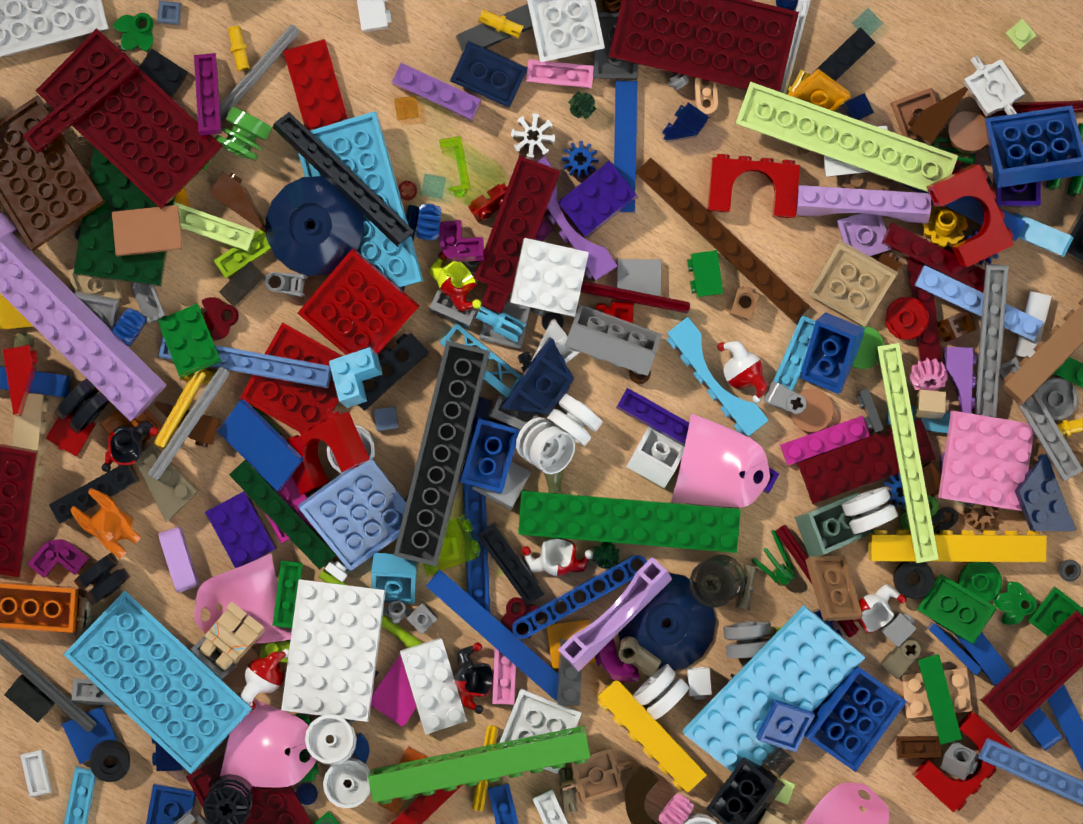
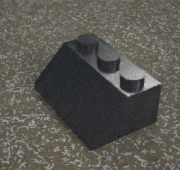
[706,757,785,824]

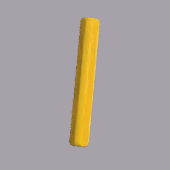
[154,370,206,449]
[472,725,498,811]

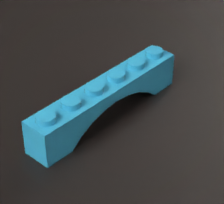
[666,317,769,437]

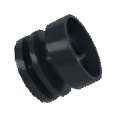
[203,774,254,824]

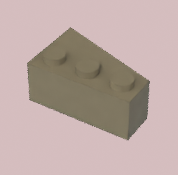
[136,444,200,522]

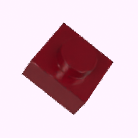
[481,285,509,313]

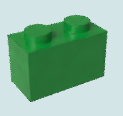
[687,250,723,298]

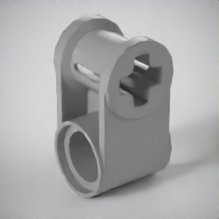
[265,272,308,297]
[763,381,807,414]

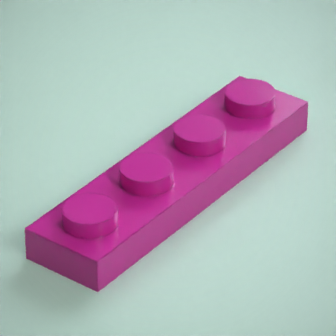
[780,416,870,465]

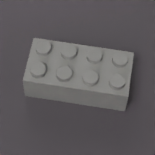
[565,304,662,376]

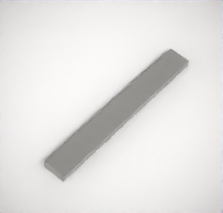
[974,264,1009,418]

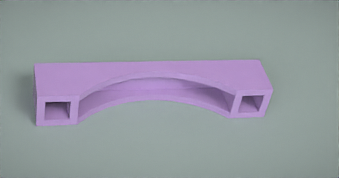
[796,185,931,223]
[558,557,672,672]

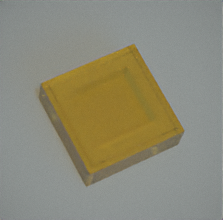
[394,95,419,121]

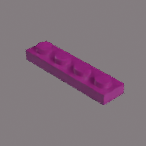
[194,53,222,135]

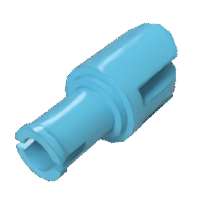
[476,306,526,343]

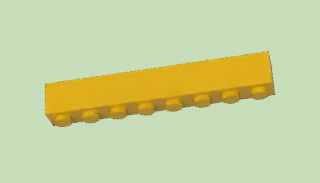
[868,529,1047,562]

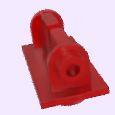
[468,183,507,222]

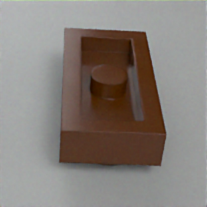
[896,736,942,760]

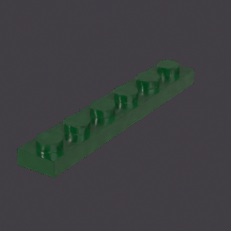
[229,460,336,570]

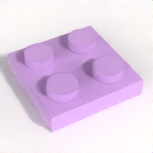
[837,213,892,256]

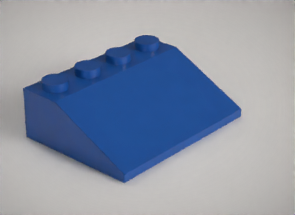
[985,105,1083,188]
[805,666,907,772]

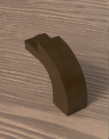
[625,763,659,824]

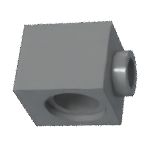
[406,602,438,634]
[880,612,917,647]
[941,741,978,780]

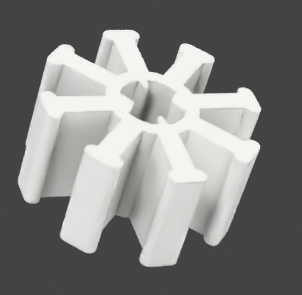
[511,113,555,159]

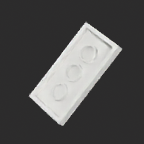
[400,638,467,735]

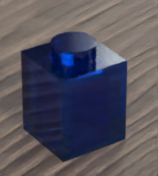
[842,93,874,121]

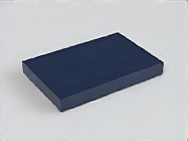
[450,40,528,108]

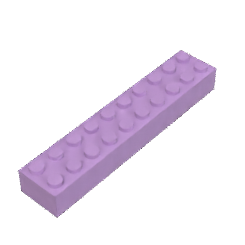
[0,232,166,421]

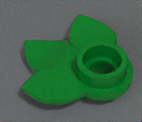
[113,13,154,52]
[993,581,1037,625]

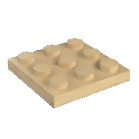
[808,240,898,327]

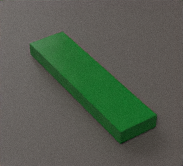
[917,654,962,745]

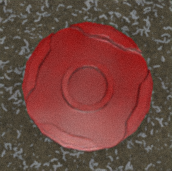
[885,297,929,340]

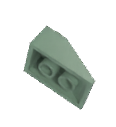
[794,492,874,557]

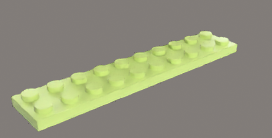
[735,82,958,193]

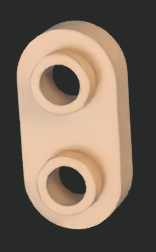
[694,78,718,115]

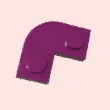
[439,220,484,262]
[27,539,90,578]
[595,638,640,683]

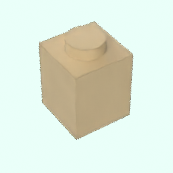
[915,390,949,420]

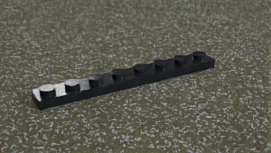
[272,112,414,247]

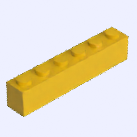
[597,680,706,793]

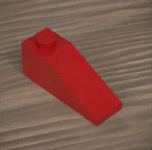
[3,345,38,417]

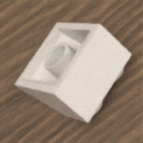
[626,427,684,488]

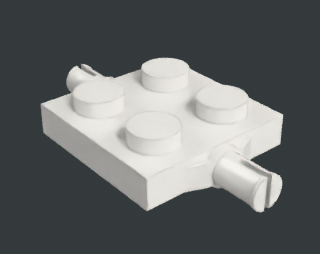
[963,55,1025,117]

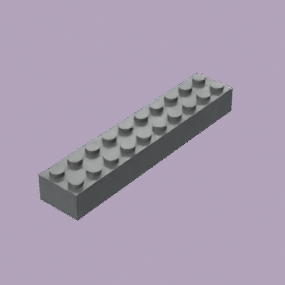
[394,340,491,566]

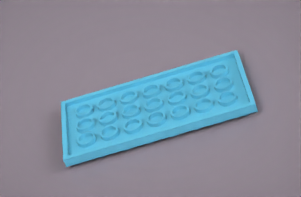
[298,111,423,288]
[63,590,253,775]
[682,605,865,772]

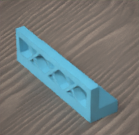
[439,324,521,397]

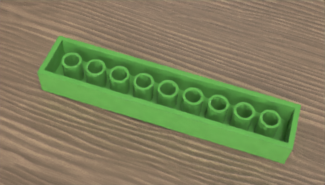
[368,725,591,805]

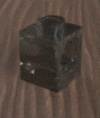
[763,747,795,777]

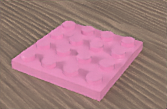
[938,411,1034,511]

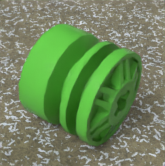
[215,107,273,161]

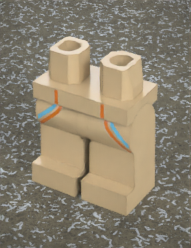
[200,601,265,670]

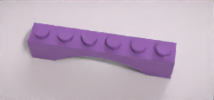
[537,157,617,281]
[940,347,977,475]

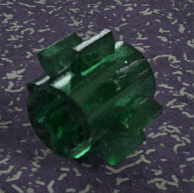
[568,91,597,119]
[593,542,620,569]

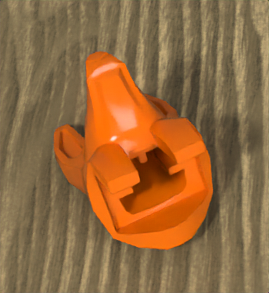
[70,488,141,559]

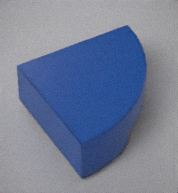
[352,732,370,763]

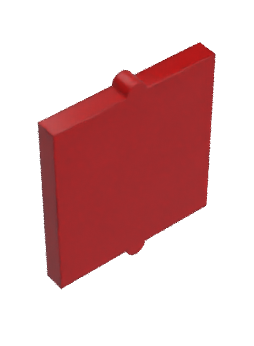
[45,414,96,457]

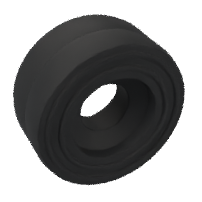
[893,561,934,599]
[90,740,130,782]

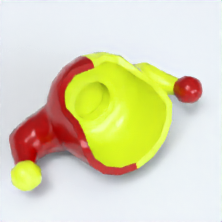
[429,252,481,312]

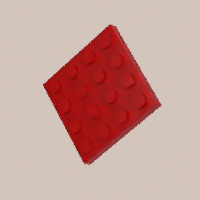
[297,248,420,355]
[240,322,342,432]

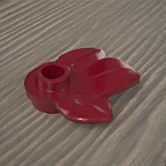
[202,297,239,340]
[501,597,543,638]

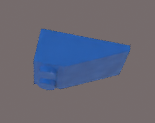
[800,313,865,394]
[460,416,520,493]

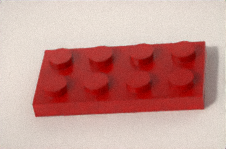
[283,39,348,131]

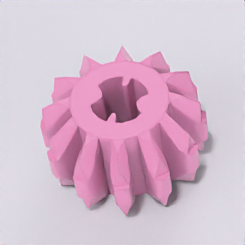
[909,358,948,391]
[658,793,694,824]

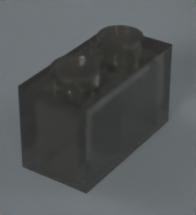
[219,261,266,308]

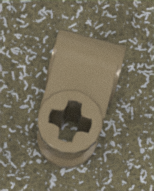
[880,637,921,679]

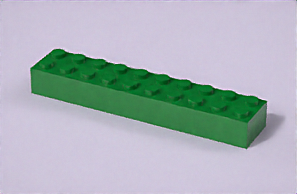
[518,490,741,553]

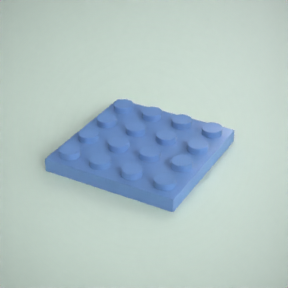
[298,454,407,572]

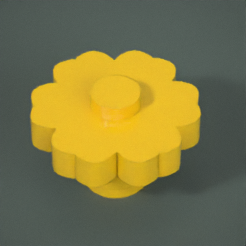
[922,206,968,248]

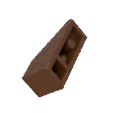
[907,87,968,146]
[208,172,267,233]
[154,401,221,448]

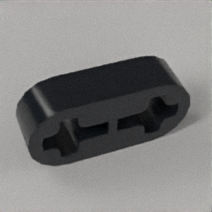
[931,507,958,534]

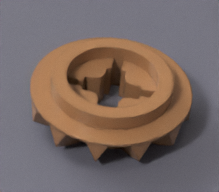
[963,502,999,529]

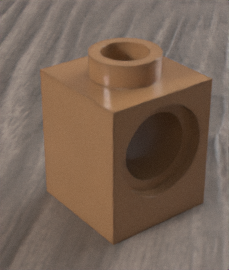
[729,286,759,320]

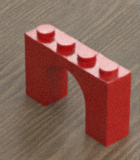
[707,154,800,219]
[926,164,1014,267]
[286,411,370,495]
[912,711,1013,813]

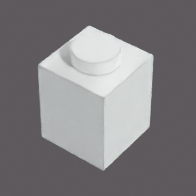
[687,666,712,700]

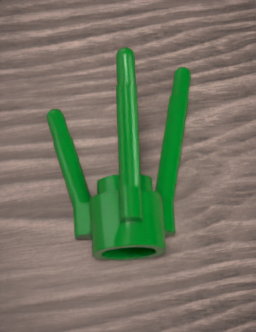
[752,530,796,586]

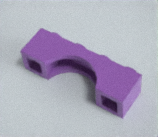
[392,63,481,122]

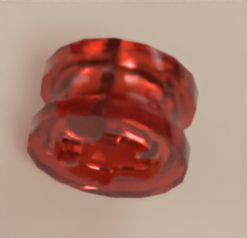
[398,180,417,201]

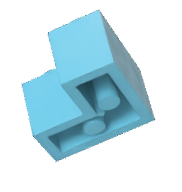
[329,347,382,408]

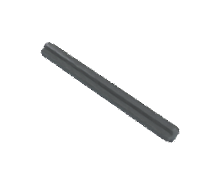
[0,639,97,733]

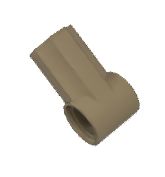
[619,636,661,677]

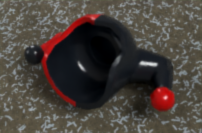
[101,421,159,472]
[455,642,493,714]

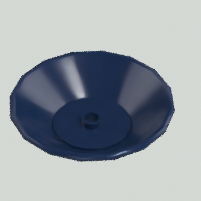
[265,176,364,276]
[618,573,716,671]

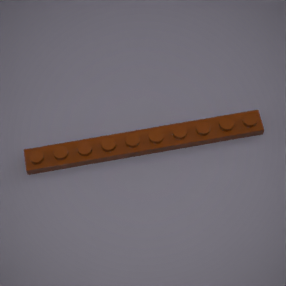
[636,157,809,323]

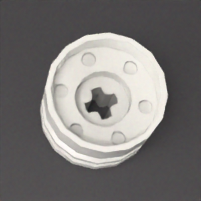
[516,417,575,474]

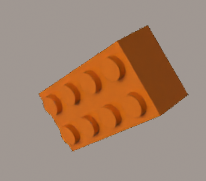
[0,582,80,633]

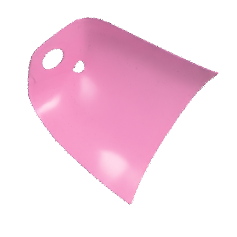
[671,413,770,508]
[194,553,292,644]
[220,694,317,788]
[804,782,890,824]

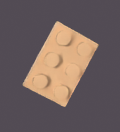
[901,667,972,719]

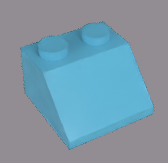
[371,553,417,604]

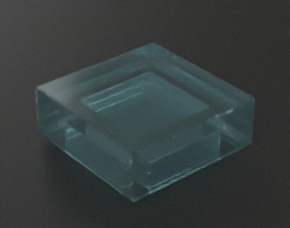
[851,8,883,36]
[421,173,446,199]

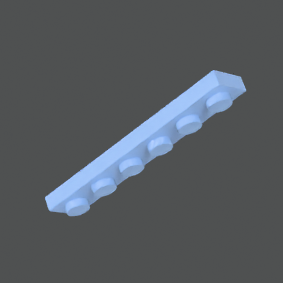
[914,266,1043,341]

